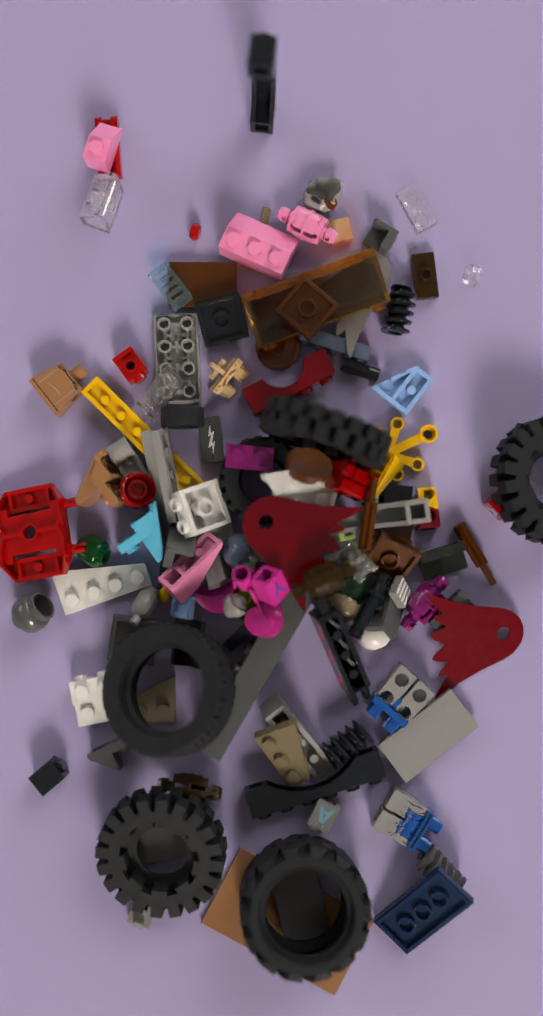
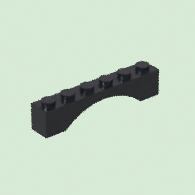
[248,32,277,134]
[244,745,386,820]

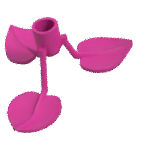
[193,562,284,638]

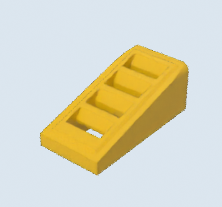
[371,452,404,499]

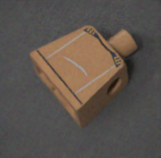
[29,363,88,418]

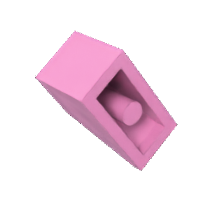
[83,123,123,174]

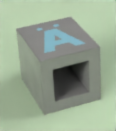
[306,797,340,834]

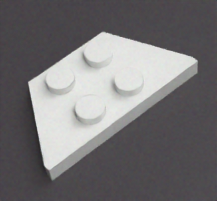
[261,470,337,507]

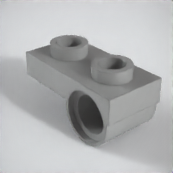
[106,436,149,477]

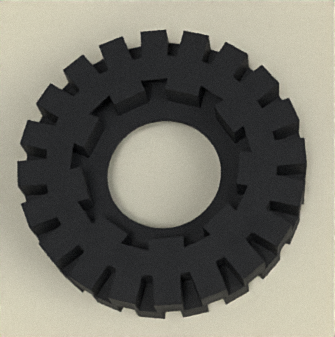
[258,395,392,470]
[489,417,543,544]
[95,785,227,918]

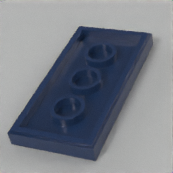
[373,865,474,954]

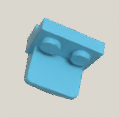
[116,501,165,563]

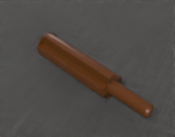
[358,478,378,551]
[453,522,496,586]

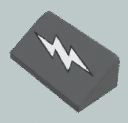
[199,415,225,464]

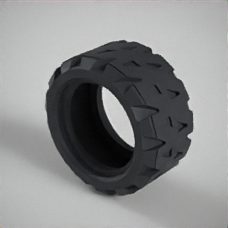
[239,834,372,983]

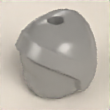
[223,594,247,618]

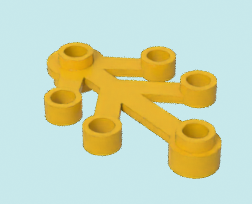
[379,417,438,482]

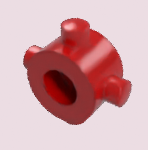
[189,223,202,241]

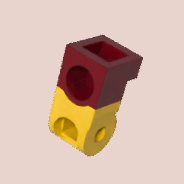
[415,487,441,531]

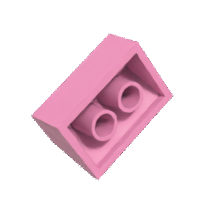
[218,212,300,282]

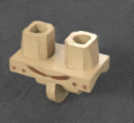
[208,358,249,399]

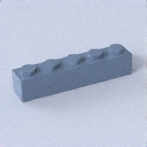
[299,331,372,363]

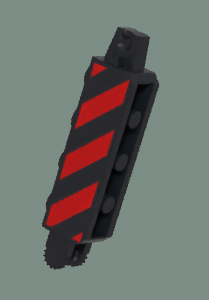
[308,596,371,706]

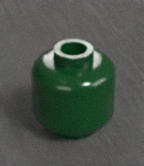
[76,534,111,568]

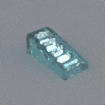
[148,262,193,312]

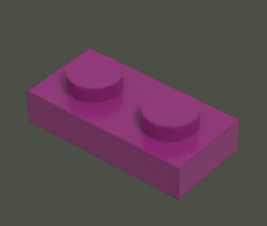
[225,443,274,472]

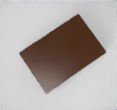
[169,262,237,309]

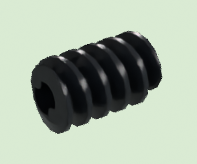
[380,284,418,336]
[322,720,373,769]

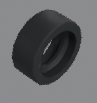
[161,406,205,429]

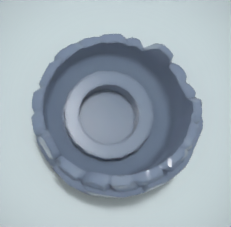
[223,534,251,570]

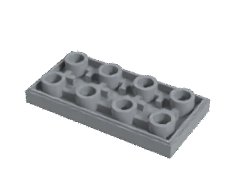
[153,312,202,406]
[377,688,479,783]

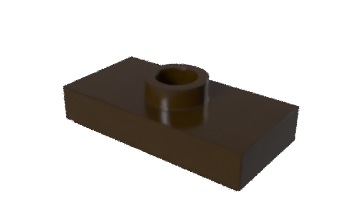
[410,252,439,301]

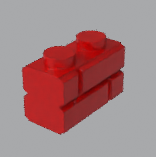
[324,458,379,503]

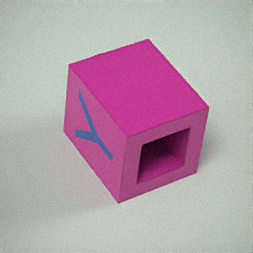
[249,564,291,607]

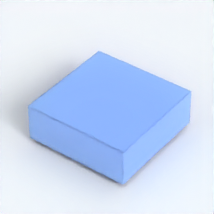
[170,596,196,620]

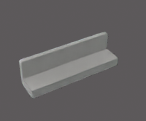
[141,427,180,523]

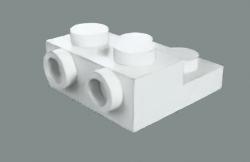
[169,478,232,539]
[69,670,108,727]

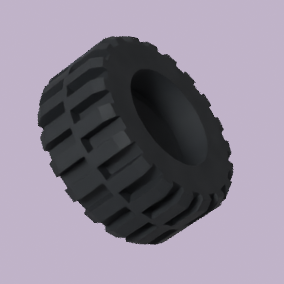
[219,435,295,525]

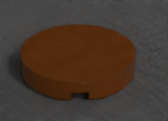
[256,325,300,371]
[285,448,333,485]

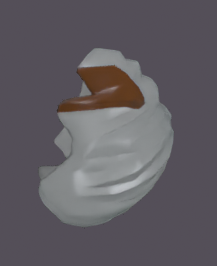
[302,177,344,214]

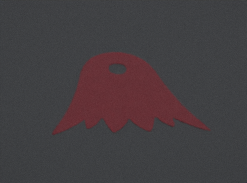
[242,496,363,613]
[426,593,524,699]

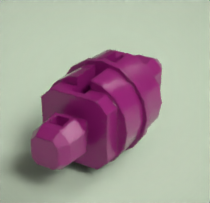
[400,575,449,631]

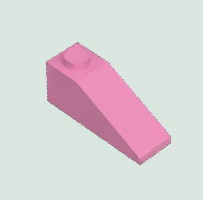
[157,531,224,605]

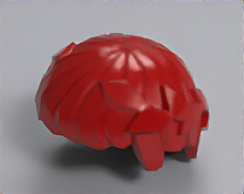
[119,472,156,509]

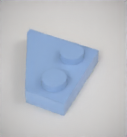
[371,365,434,416]

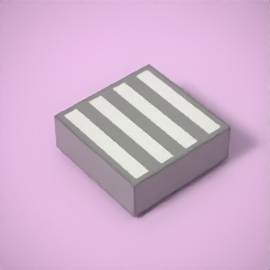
[388,575,411,608]

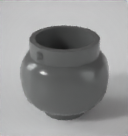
[11,592,55,633]

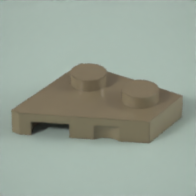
[137,676,176,722]

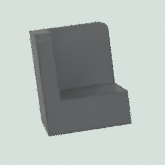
[363,218,399,257]

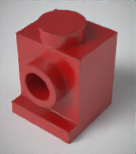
[112,346,149,385]

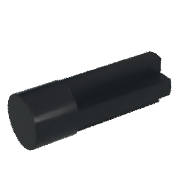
[340,358,381,382]

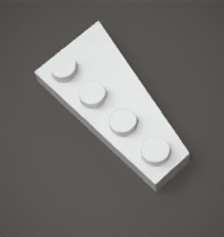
[53,563,153,615]

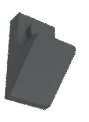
[87,738,131,770]

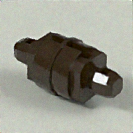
[290,560,357,599]
[157,772,222,805]

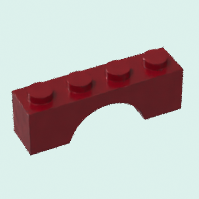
[242,348,336,417]

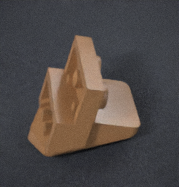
[75,448,128,508]

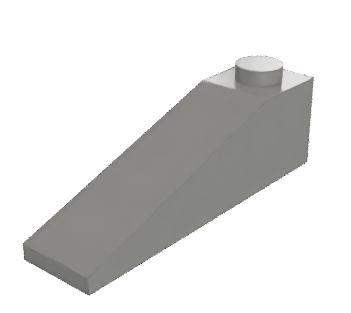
[259,693,334,781]

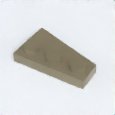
[254,717,310,787]

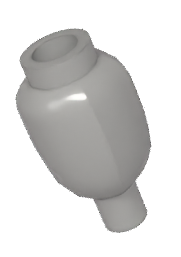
[129,586,159,627]

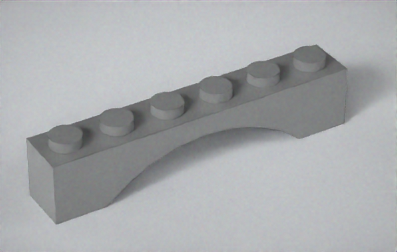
[329,497,431,535]

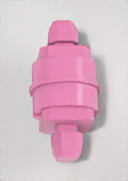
[277,205,339,246]

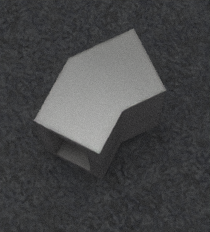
[205,553,233,590]

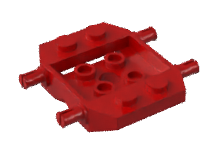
[0,483,87,583]

